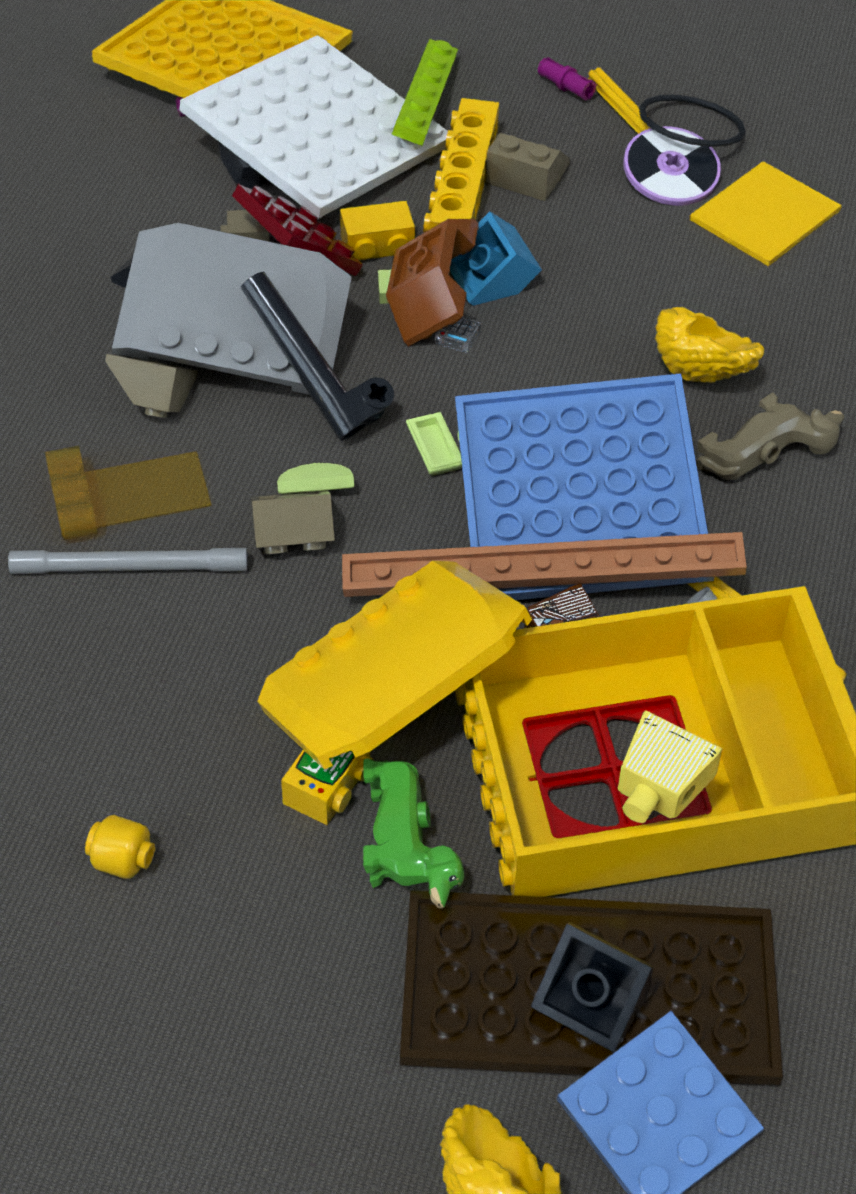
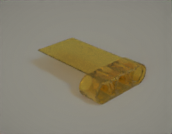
[45,445,212,541]

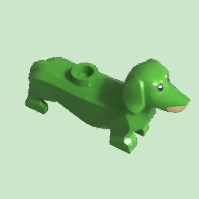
[363,759,464,908]

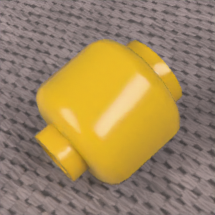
[85,815,155,879]

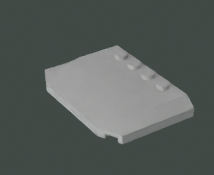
[112,223,352,395]

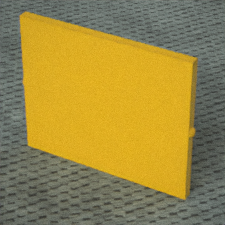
[689,161,842,266]

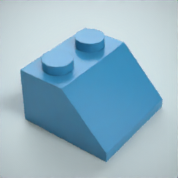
[450,211,542,306]

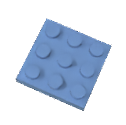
[557,1011,764,1194]

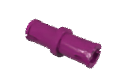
[537,57,596,100]

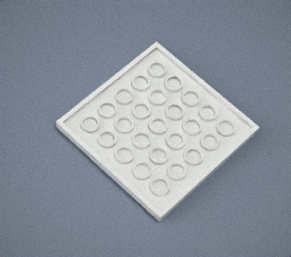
[179,35,447,219]

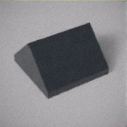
[531,922,654,1052]

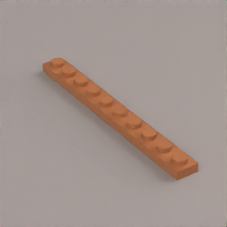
[342,532,747,597]

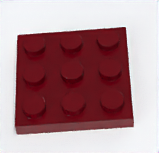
[232,184,363,276]

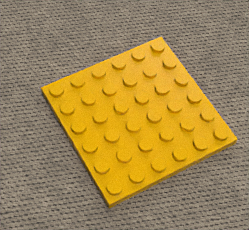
[92,0,352,98]

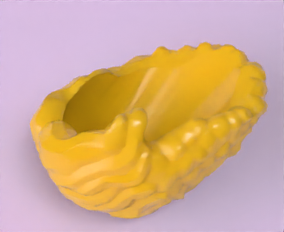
[655,307,764,383]
[440,1104,562,1194]

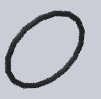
[639,94,746,147]

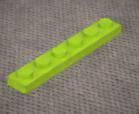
[392,38,458,146]

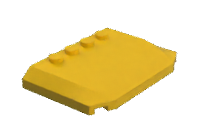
[257,561,532,769]

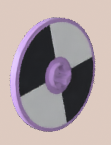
[623,126,721,206]

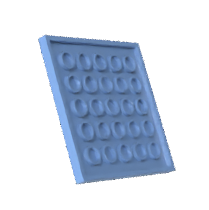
[455,374,714,600]

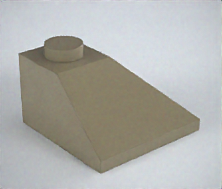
[105,354,198,418]

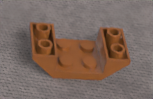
[386,219,479,346]

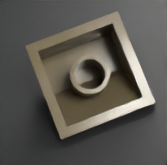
[485,133,570,201]
[251,490,335,554]

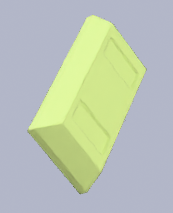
[406,412,462,476]

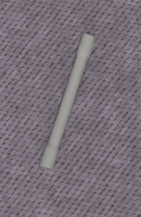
[8,548,248,574]

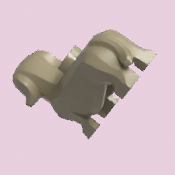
[697,392,845,480]

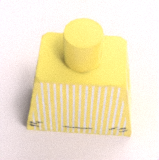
[618,710,722,823]

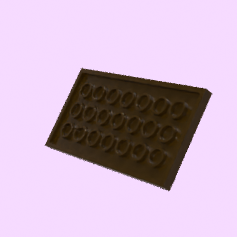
[400,890,783,1086]

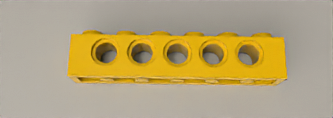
[423,98,499,233]

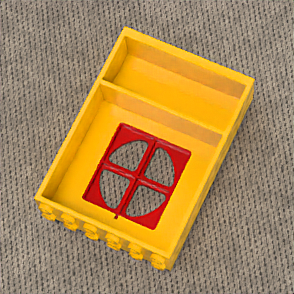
[455,586,856,897]

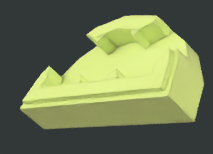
[277,463,354,494]

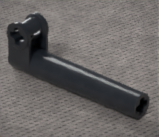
[240,271,394,441]

